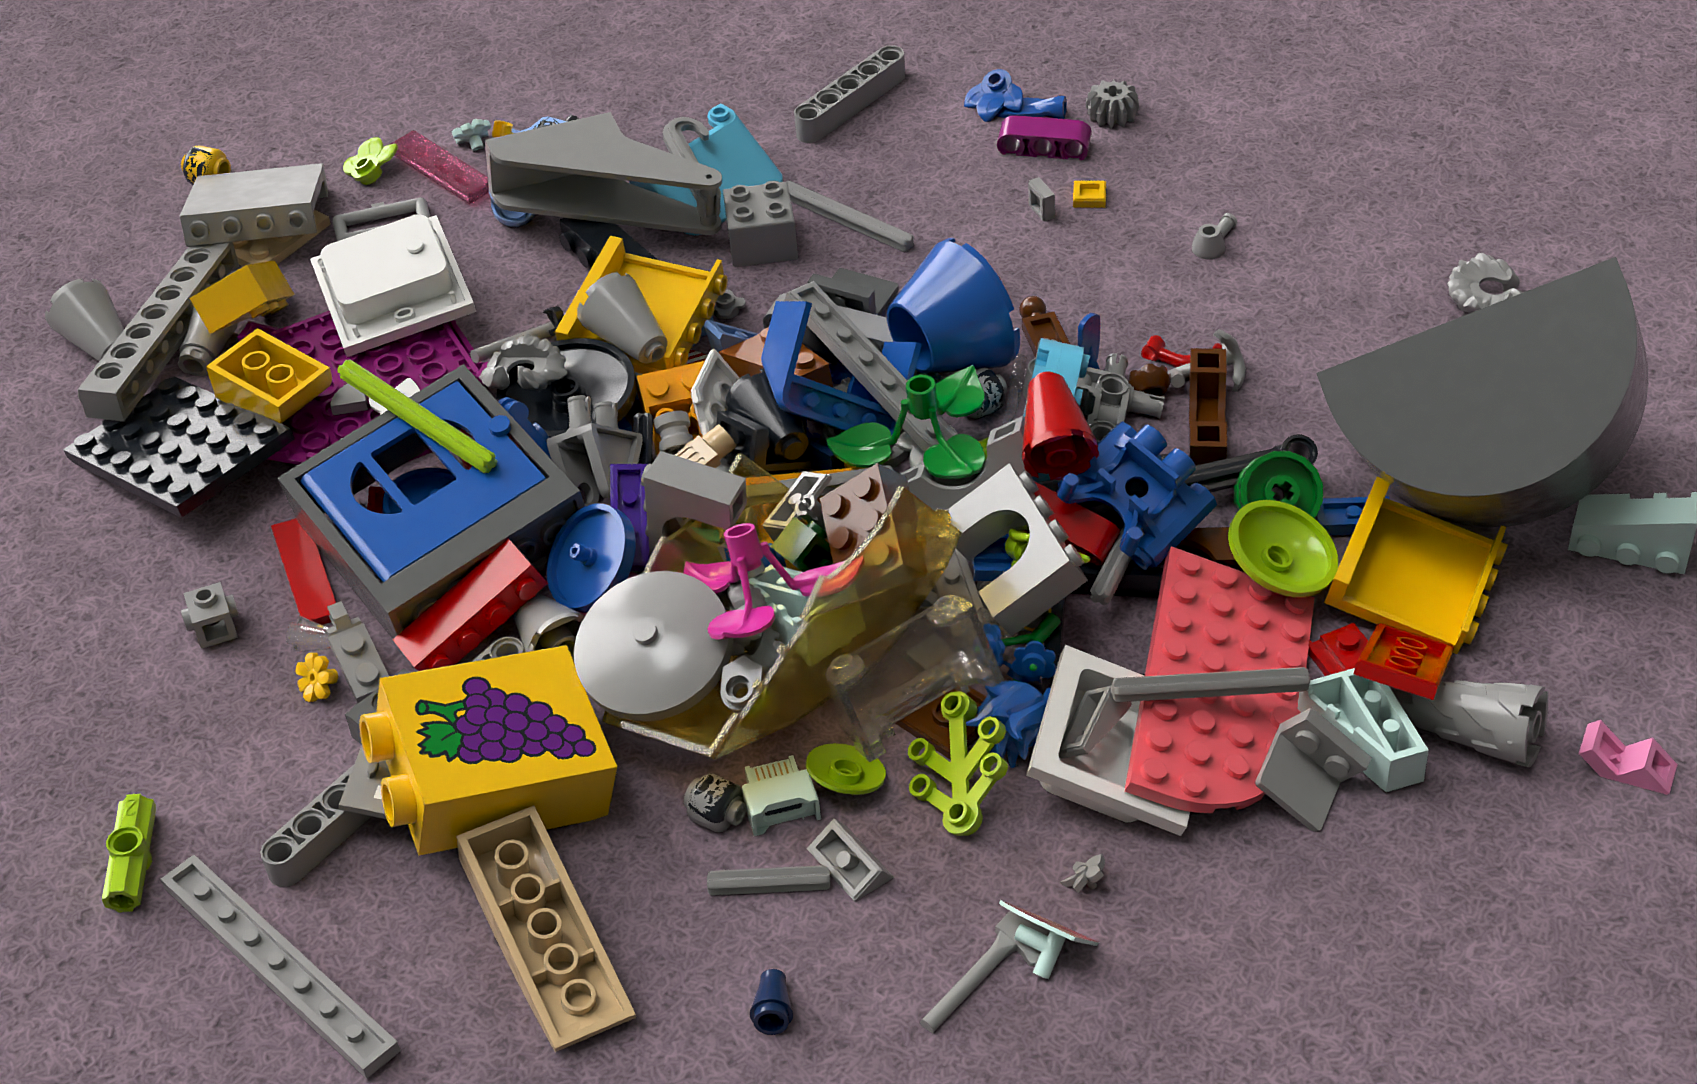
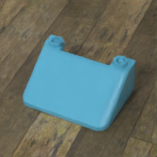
[629,103,783,235]

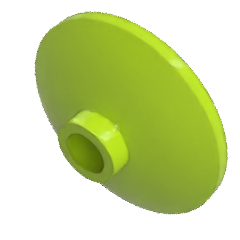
[806,743,886,795]

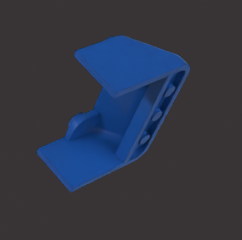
[761,301,922,436]

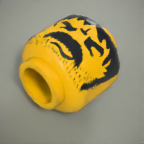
[181,146,231,185]

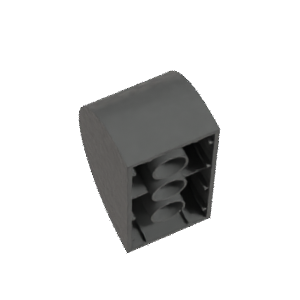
[1316,257,1649,528]

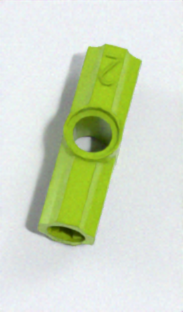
[102,794,156,913]

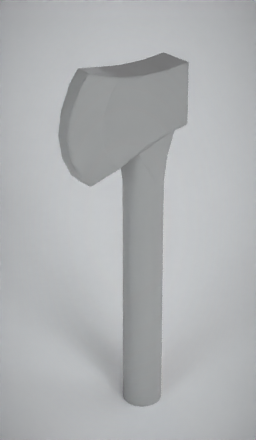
[920,911,1050,1033]

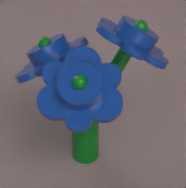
[979,613,1061,683]

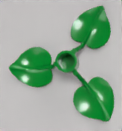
[826,365,985,479]

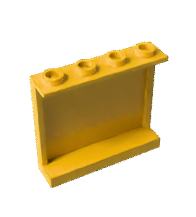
[555,236,728,374]
[1324,477,1508,654]

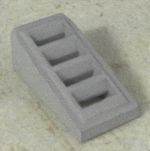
[1059,686,1132,759]

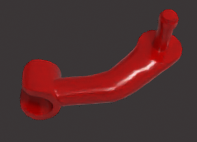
[1141,335,1222,368]

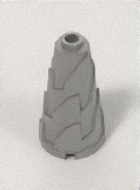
[1389,680,1548,767]

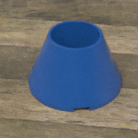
[887,238,1020,374]

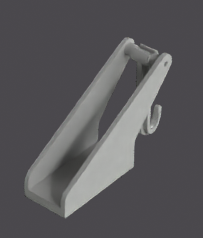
[485,112,722,235]

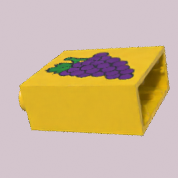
[359,645,617,856]

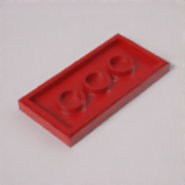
[1353,623,1454,700]

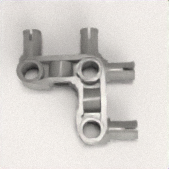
[1023,338,1165,443]

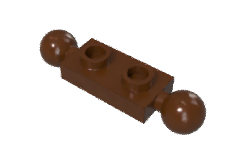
[1019,296,1070,357]

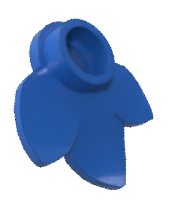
[964,69,1023,122]

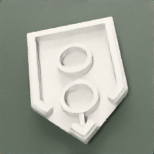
[691,349,739,436]

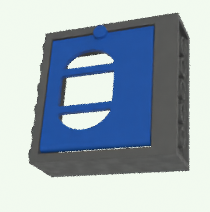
[278,364,585,639]

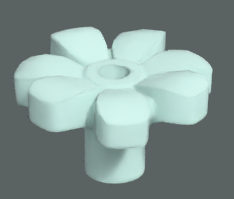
[452,119,491,151]

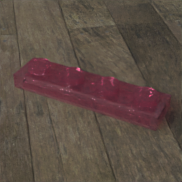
[389,130,489,204]

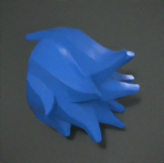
[966,681,1051,768]

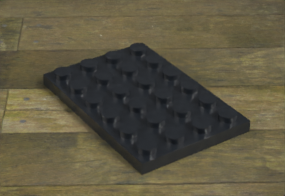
[63,376,295,518]

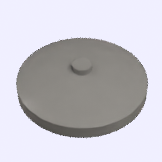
[574,571,733,721]

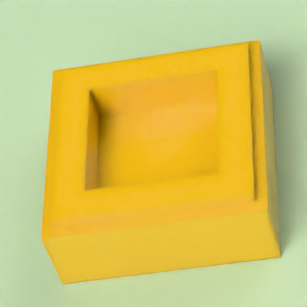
[1073,181,1106,208]

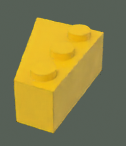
[189,260,295,334]

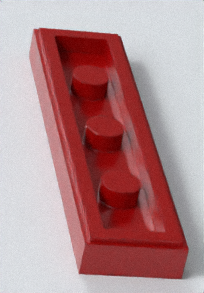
[271,518,336,630]

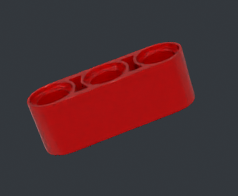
[1029,481,1121,565]

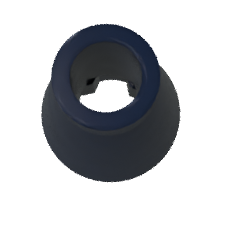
[750,969,793,1035]

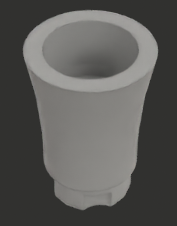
[178,307,238,376]

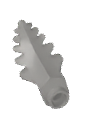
[721,625,790,712]

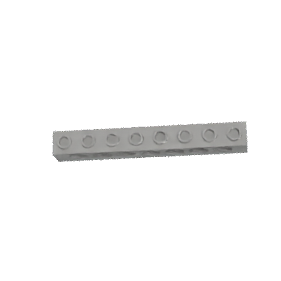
[77,242,239,421]

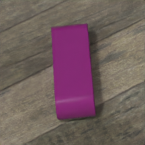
[997,115,1092,161]

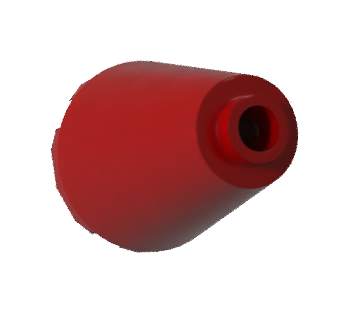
[1022,371,1099,480]

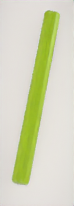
[337,360,498,473]

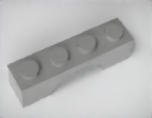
[900,416,1033,525]

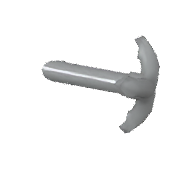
[1168,329,1246,392]

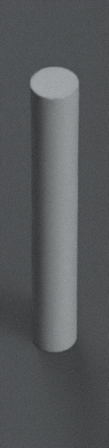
[470,322,555,363]

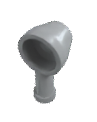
[1192,213,1237,259]

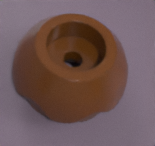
[1128,364,1171,396]

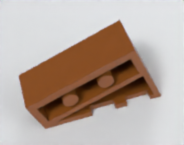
[719,328,834,388]

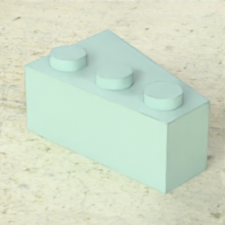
[1297,668,1429,792]

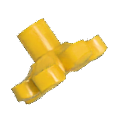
[295,653,338,702]

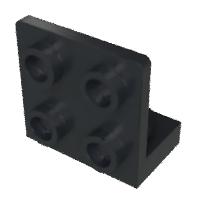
[716,411,812,476]

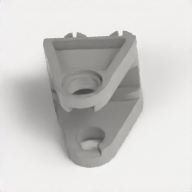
[547,395,642,506]

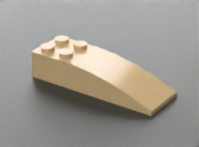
[456,806,636,1052]

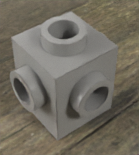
[181,582,239,649]

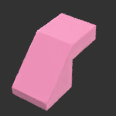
[1579,720,1677,795]

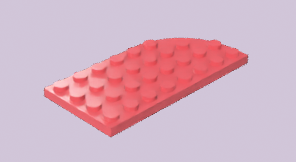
[1124,546,1315,813]

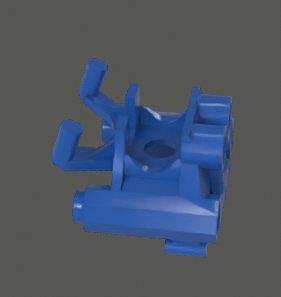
[1056,421,1217,570]

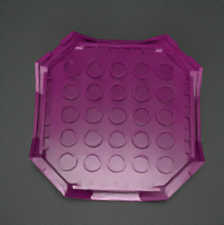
[237,311,489,465]

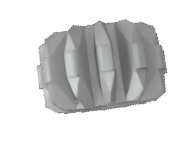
[1086,79,1139,129]

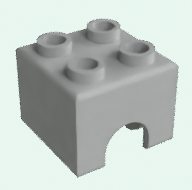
[723,181,798,267]

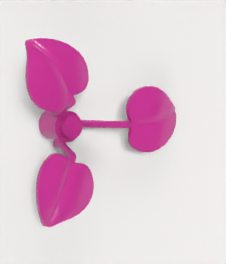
[683,523,862,640]

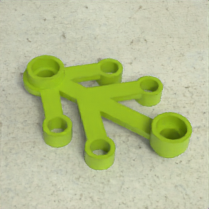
[908,691,1008,836]

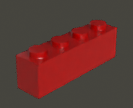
[393,539,548,671]

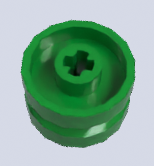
[1234,451,1323,518]

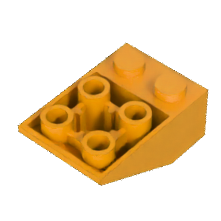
[637,361,705,457]

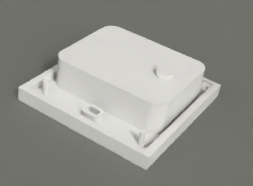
[310,214,476,357]
[1026,645,1190,836]

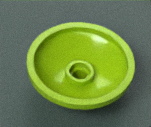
[1228,500,1338,597]

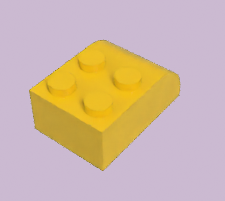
[206,328,332,424]

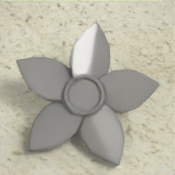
[1060,854,1105,893]

